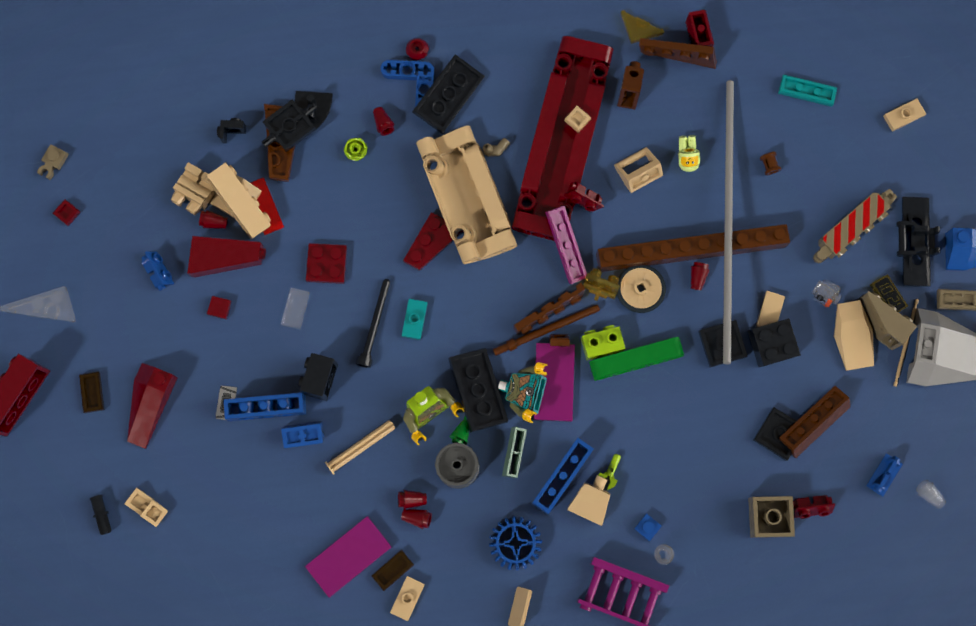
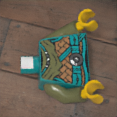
[498,362,548,423]

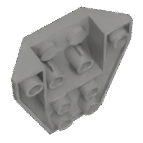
[906,308,976,387]

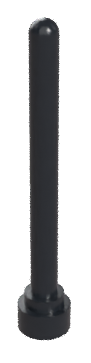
[356,279,390,368]

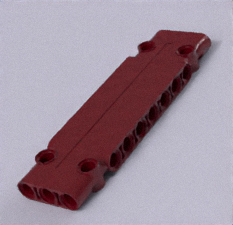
[511,36,614,241]

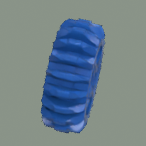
[489,516,542,570]

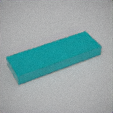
[778,74,837,107]

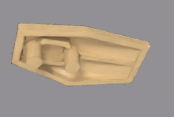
[834,300,874,371]

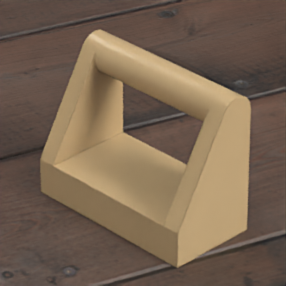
[614,147,663,193]

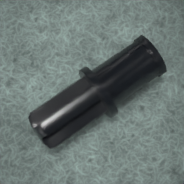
[90,495,112,535]

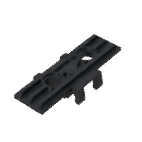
[896,197,940,287]

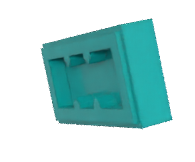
[402,299,428,340]

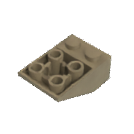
[857,291,917,350]

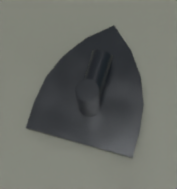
[295,91,333,129]

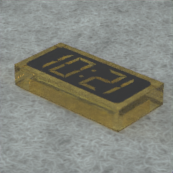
[870,274,908,312]

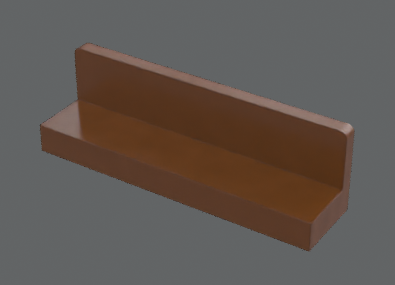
[779,386,851,458]

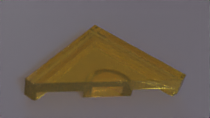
[621,10,664,44]

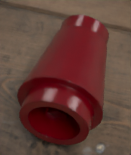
[373,107,394,136]
[199,210,228,229]
[690,262,710,291]
[398,490,427,509]
[401,509,432,529]

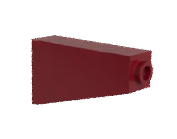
[187,236,266,277]

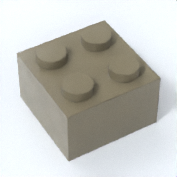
[748,496,795,538]

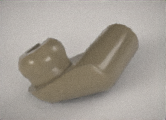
[482,138,510,157]

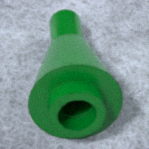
[449,416,470,445]

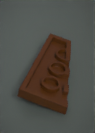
[639,38,717,69]
[264,104,296,182]

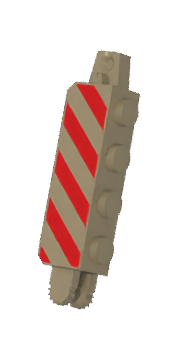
[813,189,897,264]

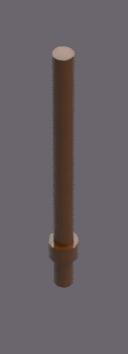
[492,304,600,356]

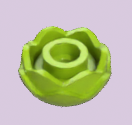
[344,138,367,161]

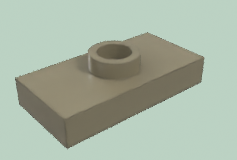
[937,289,976,311]

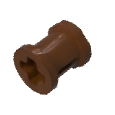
[760,152,782,176]

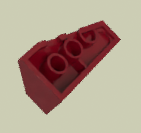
[127,363,178,449]

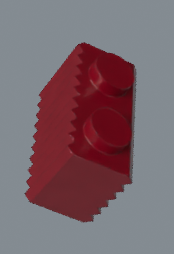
[685,9,714,47]

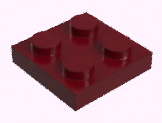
[306,243,347,284]

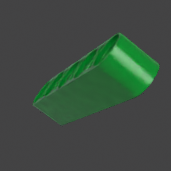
[589,337,685,381]

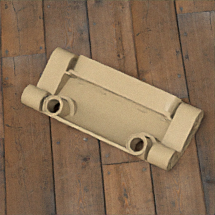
[416,126,517,264]

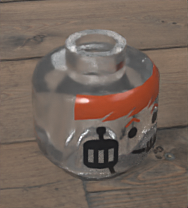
[812,279,842,307]

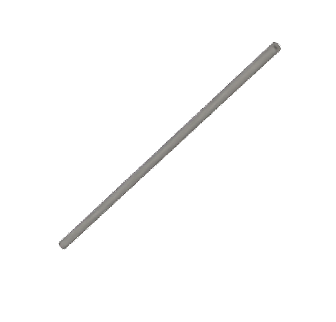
[723,80,734,364]

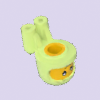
[678,135,700,172]

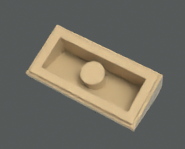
[508,587,532,626]

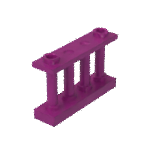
[577,557,669,626]

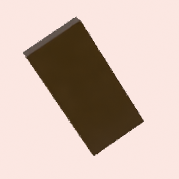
[79,372,104,413]
[372,550,414,591]

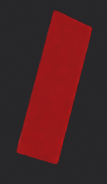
[250,178,284,235]

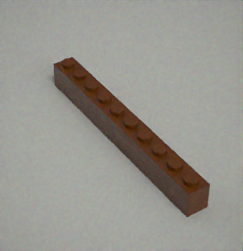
[596,224,790,272]

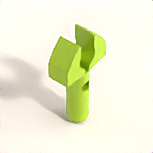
[598,454,621,490]

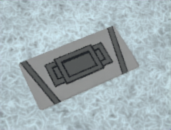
[216,386,237,420]

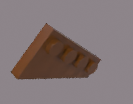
[514,283,585,335]

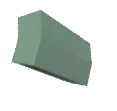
[502,427,527,478]

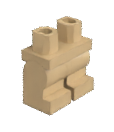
[171,162,216,215]

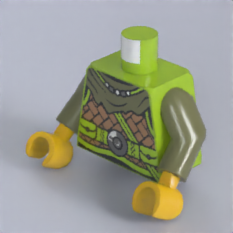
[403,386,464,445]

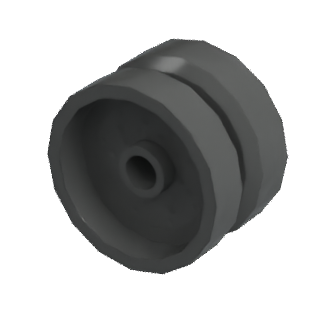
[435,443,480,489]

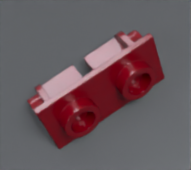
[563,182,604,212]
[793,495,835,519]

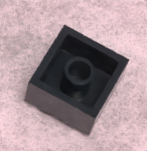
[747,318,801,367]
[298,353,338,401]

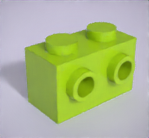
[581,325,626,361]

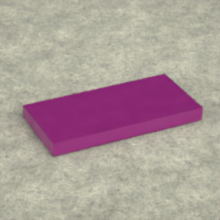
[533,343,575,422]
[305,516,392,598]

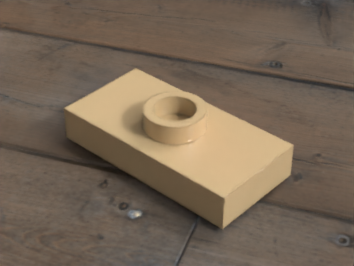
[883,99,926,132]
[390,576,425,621]

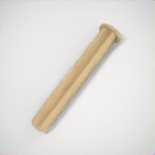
[325,420,395,475]

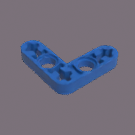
[380,60,434,107]

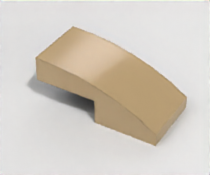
[124,487,168,527]

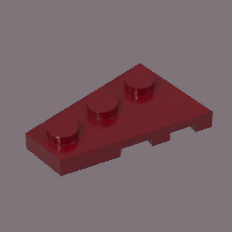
[403,212,464,271]

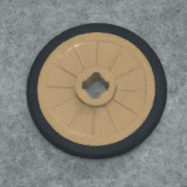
[616,265,666,313]

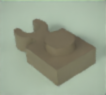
[37,144,69,180]

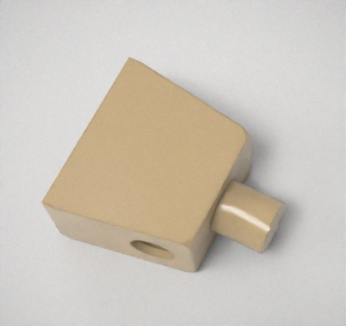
[567,475,610,526]

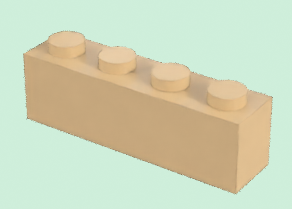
[206,162,271,240]

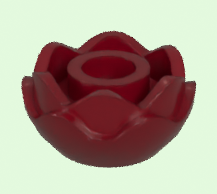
[406,38,429,61]

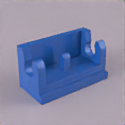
[281,421,324,448]

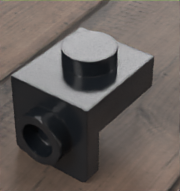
[217,118,246,143]

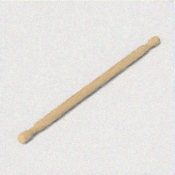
[893,299,919,387]

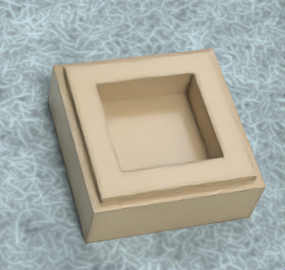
[564,106,591,133]

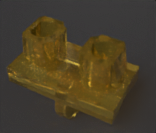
[583,268,620,301]

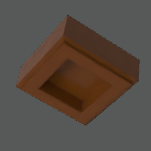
[549,334,570,346]

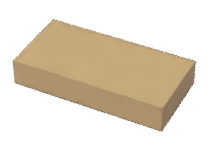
[755,291,785,328]

